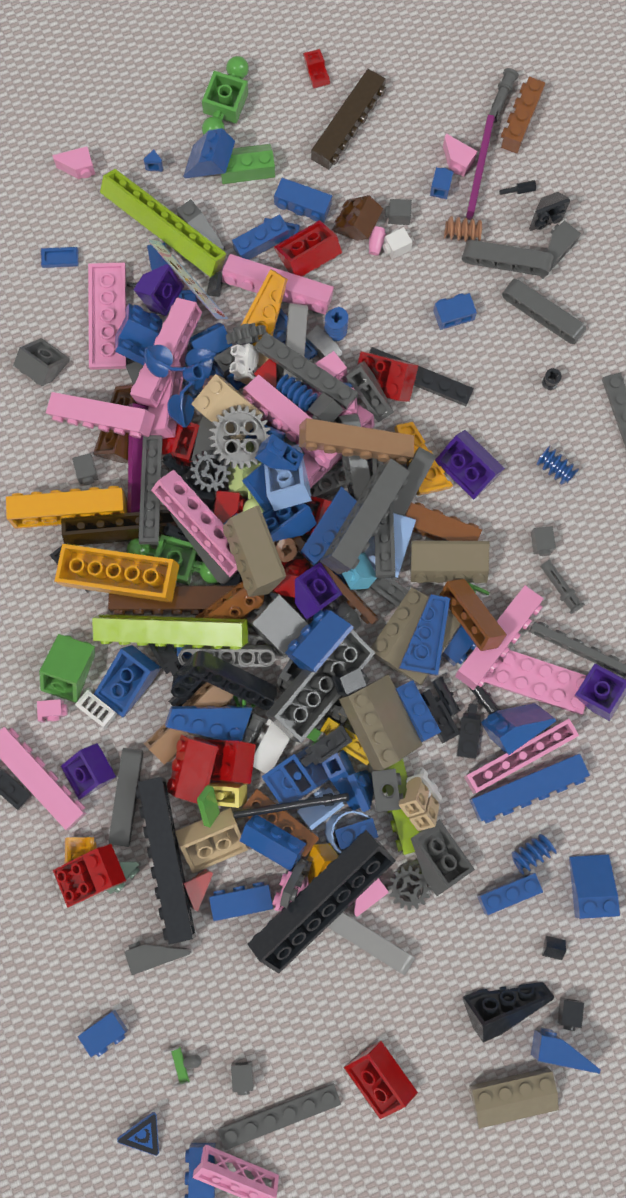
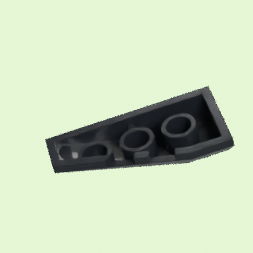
[463,982,554,1043]

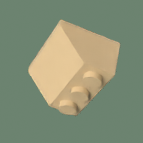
[175,808,248,873]

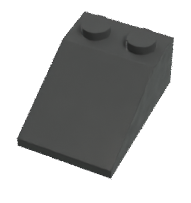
[411,819,475,896]

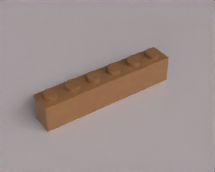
[299,418,414,465]
[144,682,234,765]

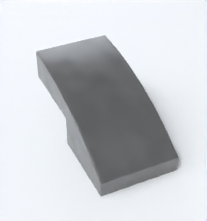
[305,325,343,359]

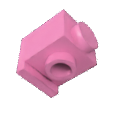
[37,699,68,723]

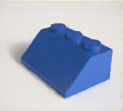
[285,609,354,672]

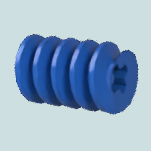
[324,306,348,342]
[276,374,319,412]
[536,445,579,485]
[511,834,557,875]

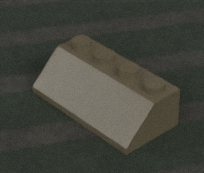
[223,506,286,597]
[410,541,490,583]
[469,1067,559,1129]

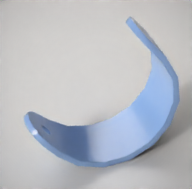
[324,810,371,854]

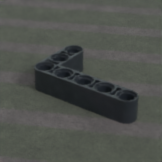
[171,651,278,710]

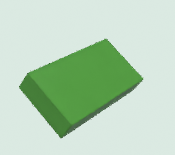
[197,785,220,828]

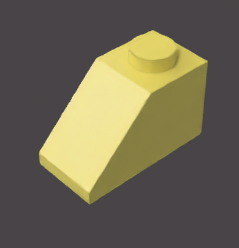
[209,782,247,808]

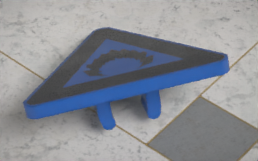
[117,1112,159,1156]

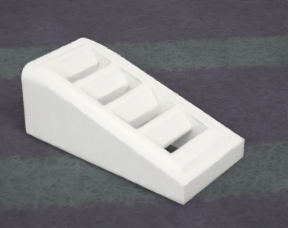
[75,690,117,729]

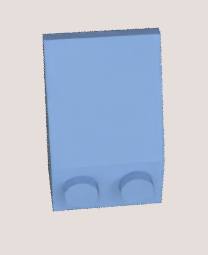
[264,444,312,511]
[365,513,416,578]
[297,787,344,831]

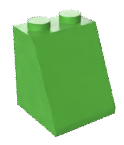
[39,634,95,703]

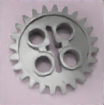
[208,405,270,469]

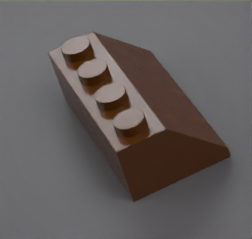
[93,384,142,463]

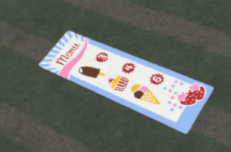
[147,239,228,319]

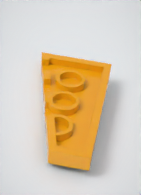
[241,269,288,346]
[394,422,453,496]

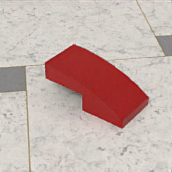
[303,49,330,89]

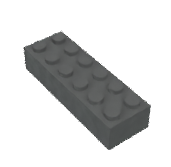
[320,459,410,574]
[265,629,375,743]

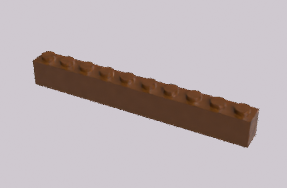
[108,586,301,616]

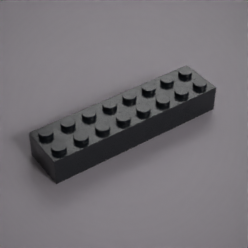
[135,777,196,945]
[247,830,396,974]

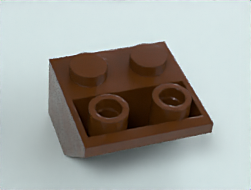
[332,195,384,241]

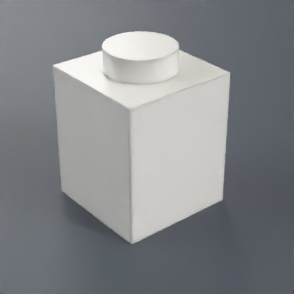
[383,227,413,259]

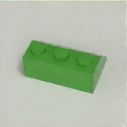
[221,144,275,184]

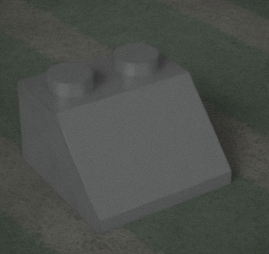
[13,338,70,386]

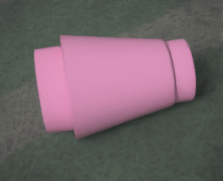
[369,226,386,256]

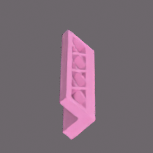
[193,1145,279,1198]

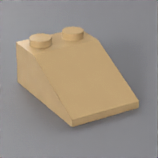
[192,374,264,441]

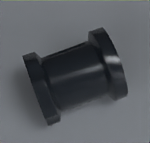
[542,368,562,391]

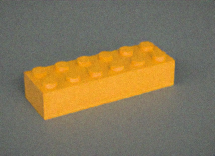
[6,486,127,529]
[54,544,179,603]

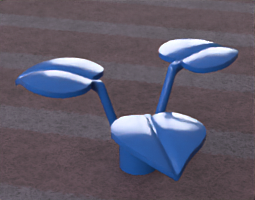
[144,345,216,427]

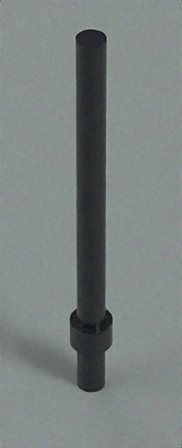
[233,793,349,819]

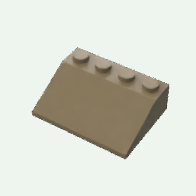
[371,587,461,685]
[339,674,423,771]

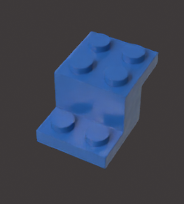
[115,303,162,365]
[261,744,329,803]

